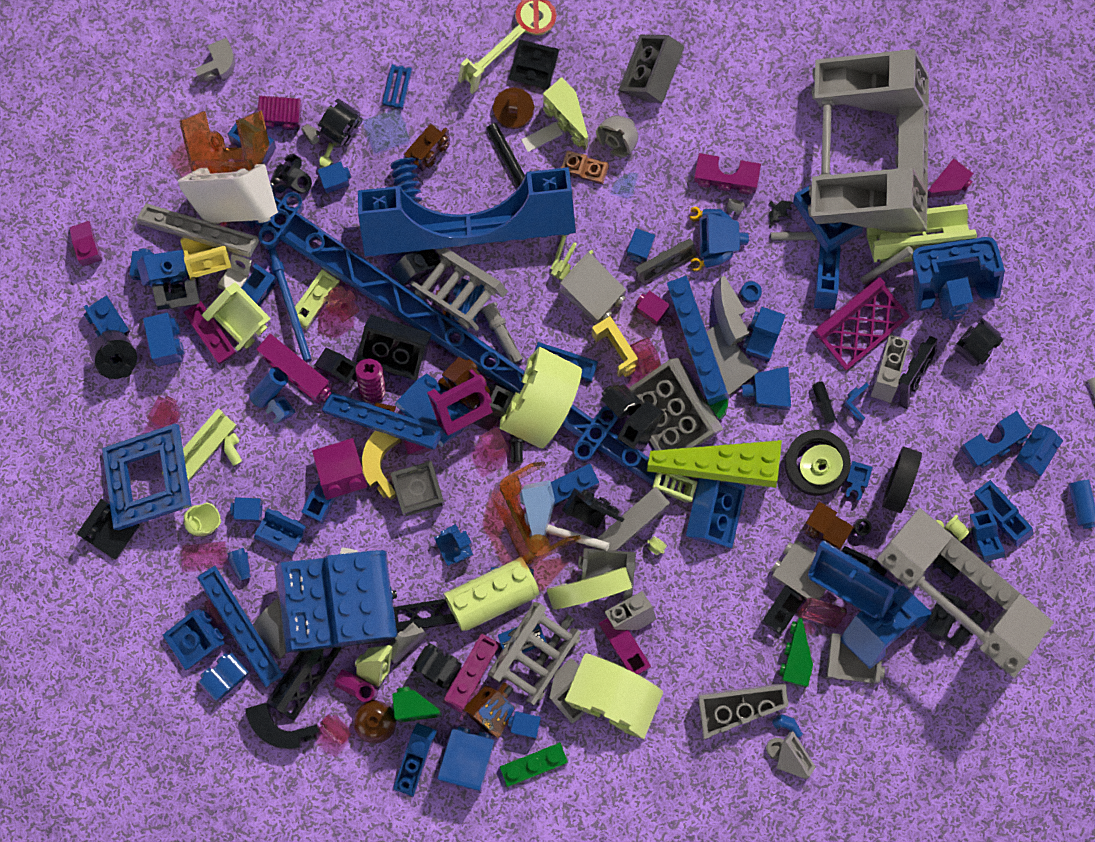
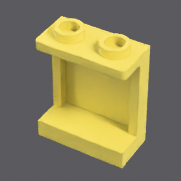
[180,238,231,279]
[592,316,638,377]

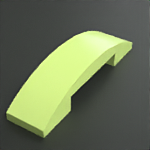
[546,567,632,610]

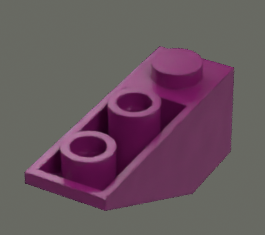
[598,618,651,675]

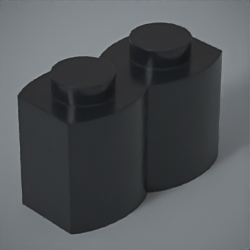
[601,384,643,419]

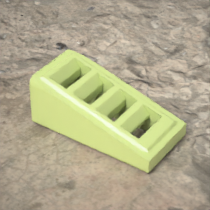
[652,473,697,503]

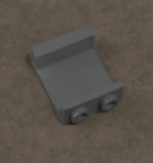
[577,548,636,600]

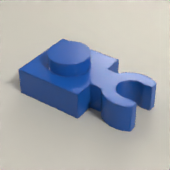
[845,461,873,501]

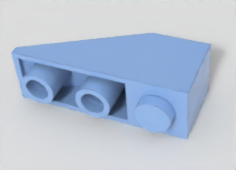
[520,480,555,552]

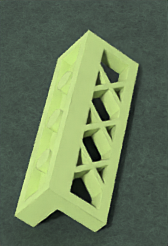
[162,409,237,482]

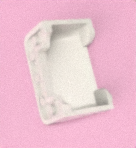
[178,164,278,224]

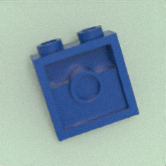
[162,609,224,670]

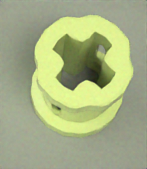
[944,514,972,541]

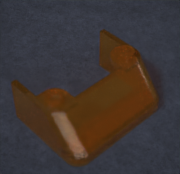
[179,110,269,174]
[491,462,581,564]

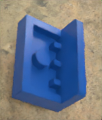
[254,508,306,556]

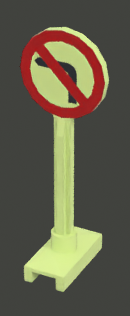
[458,0,557,94]

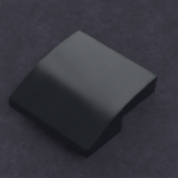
[509,39,560,89]

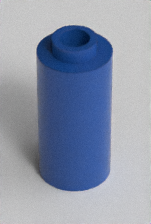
[249,367,288,408]
[1068,479,1095,529]

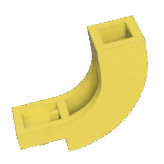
[362,430,401,501]

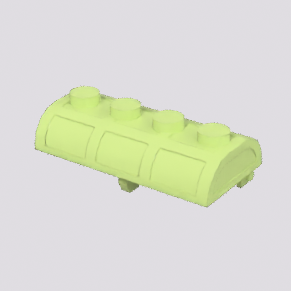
[443,557,540,631]

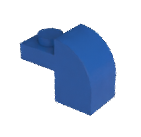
[970,509,1005,562]

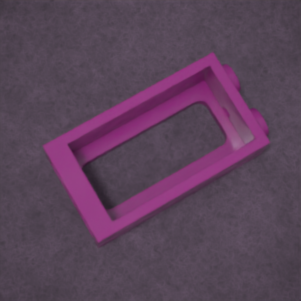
[256,333,333,405]

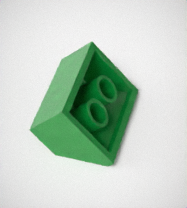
[392,687,442,723]

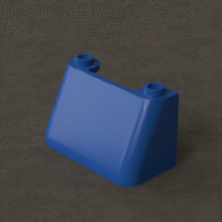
[912,237,1005,311]

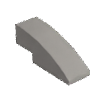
[714,276,750,347]

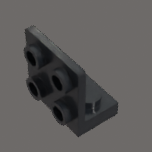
[562,488,625,529]
[77,499,140,560]

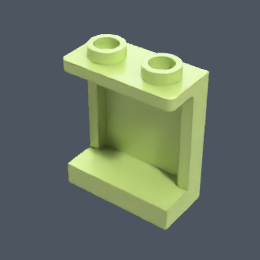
[202,282,271,351]

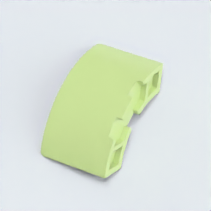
[500,347,582,448]
[565,653,663,739]

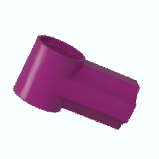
[334,669,378,702]

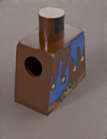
[463,682,515,738]

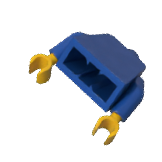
[689,207,749,272]

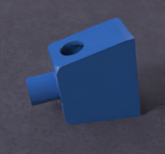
[741,367,791,410]

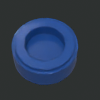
[740,281,762,303]

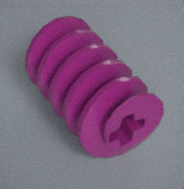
[356,359,386,403]

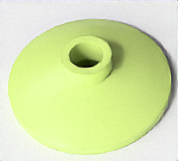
[800,445,843,485]

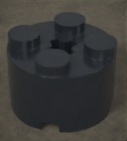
[316,98,363,148]
[953,317,1004,366]
[90,330,137,379]
[411,643,462,691]

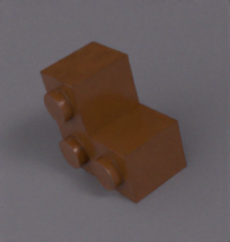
[438,357,490,409]
[802,501,854,550]

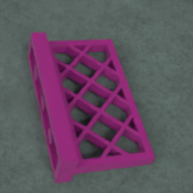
[812,277,910,371]

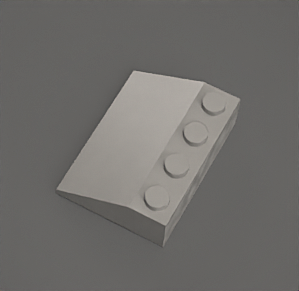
[629,358,724,450]

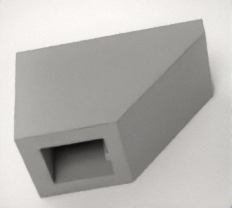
[605,591,657,630]

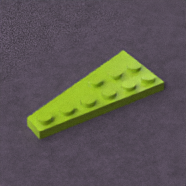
[647,440,782,488]

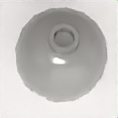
[596,115,639,158]

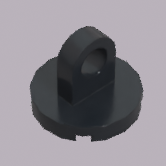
[270,154,312,194]

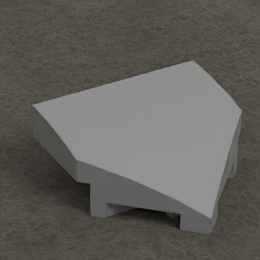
[388,622,427,665]

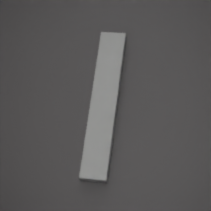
[136,203,259,258]

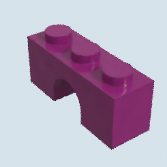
[694,153,761,195]

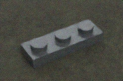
[635,238,697,285]

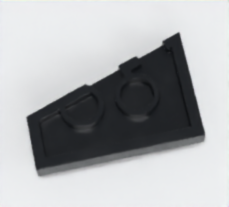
[898,336,937,409]

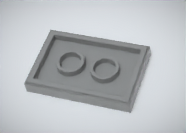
[685,323,759,395]

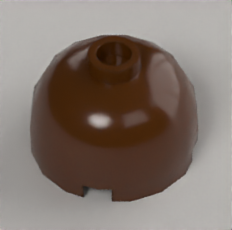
[353,700,397,744]

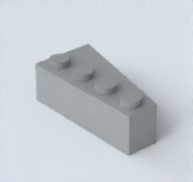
[697,683,789,739]

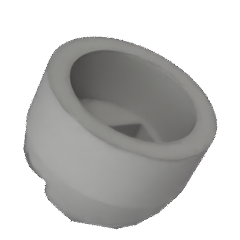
[726,198,745,216]

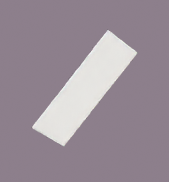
[521,122,563,152]

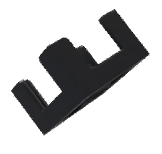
[152,274,201,310]

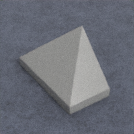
[777,731,816,779]

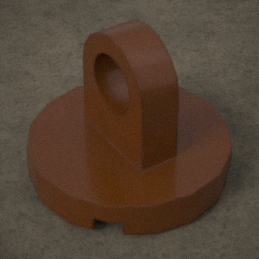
[493,87,535,129]

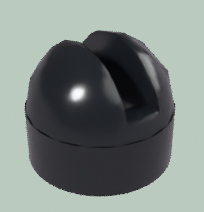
[853,518,872,536]

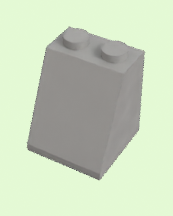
[560,252,626,324]

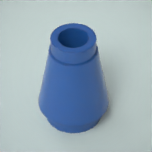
[227,548,251,581]

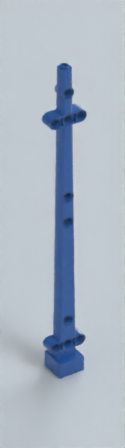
[240,185,666,486]

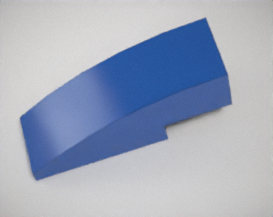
[974,480,1034,547]

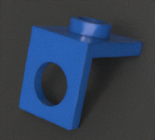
[844,382,869,423]

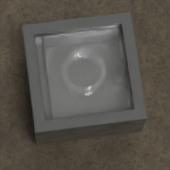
[390,460,445,517]

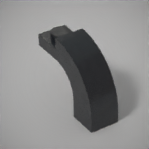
[245,702,321,750]

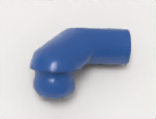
[772,714,803,738]

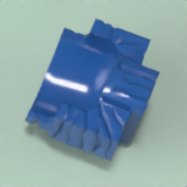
[434,524,474,566]

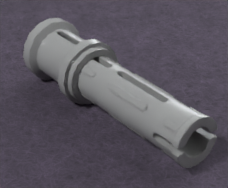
[480,302,523,364]

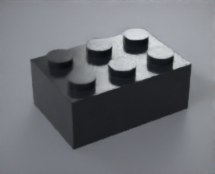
[356,314,432,381]

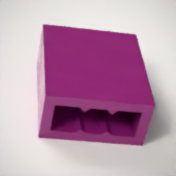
[312,438,368,500]

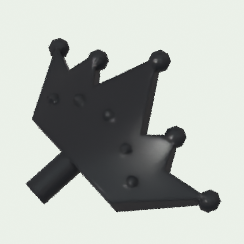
[769,200,793,228]

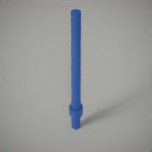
[268,248,312,363]

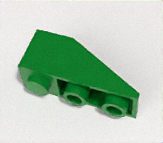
[779,617,813,688]

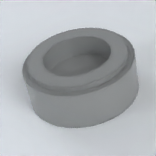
[766,738,784,760]

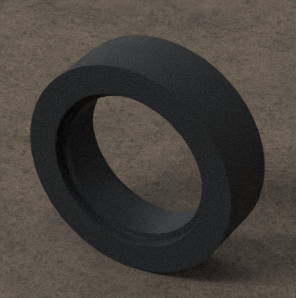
[785,430,851,496]
[882,446,922,514]

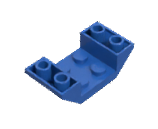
[840,585,932,669]

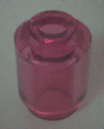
[320,714,352,746]

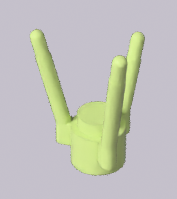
[550,235,593,281]

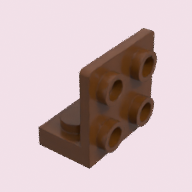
[404,123,450,171]

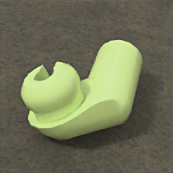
[224,433,242,466]

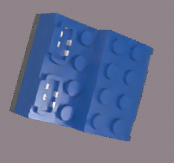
[274,550,398,653]

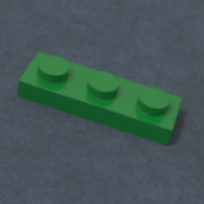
[500,742,568,787]

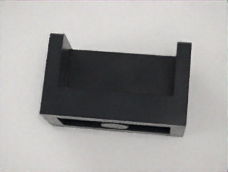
[924,591,968,645]

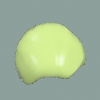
[183,502,221,537]

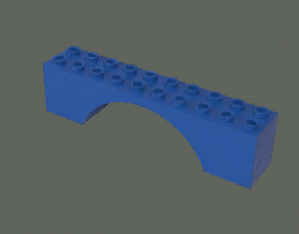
[358,167,576,256]

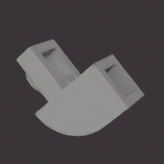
[194,37,236,82]

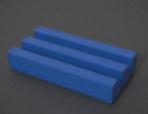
[383,64,412,109]

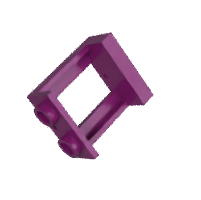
[427,369,492,436]

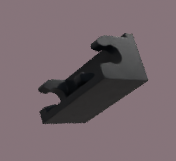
[761,585,804,636]

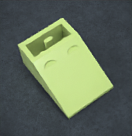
[543,77,588,150]

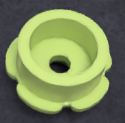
[647,536,667,555]

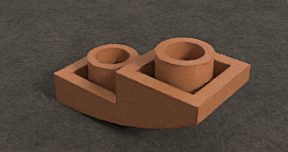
[561,151,609,184]

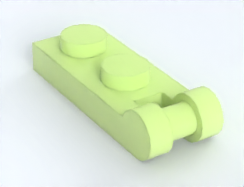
[289,270,340,330]

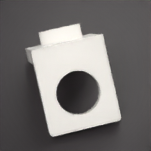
[218,253,252,290]

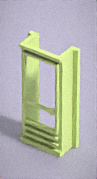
[866,204,977,262]

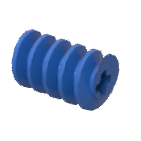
[390,158,422,203]

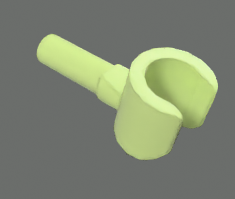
[319,143,334,168]

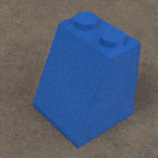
[438,726,495,792]

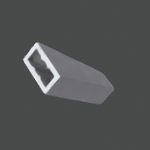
[596,487,670,551]

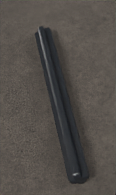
[486,123,525,187]

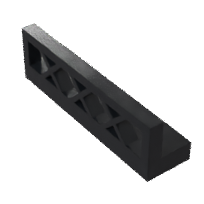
[393,599,457,633]
[266,647,342,720]

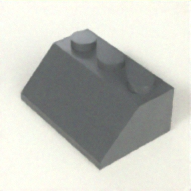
[618,34,685,103]

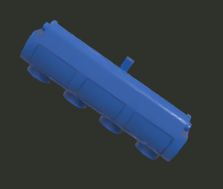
[808,541,900,619]

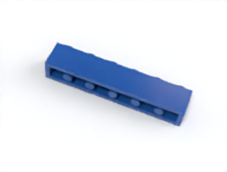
[666,275,730,405]

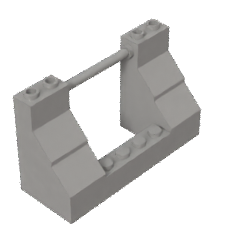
[808,49,929,233]
[876,507,1054,678]

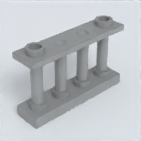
[410,248,508,331]
[487,602,581,705]

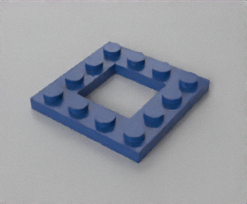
[102,424,192,530]

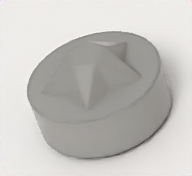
[301,124,319,145]

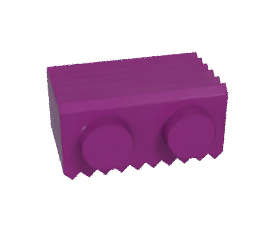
[257,95,302,130]

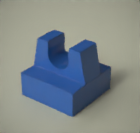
[265,396,296,424]

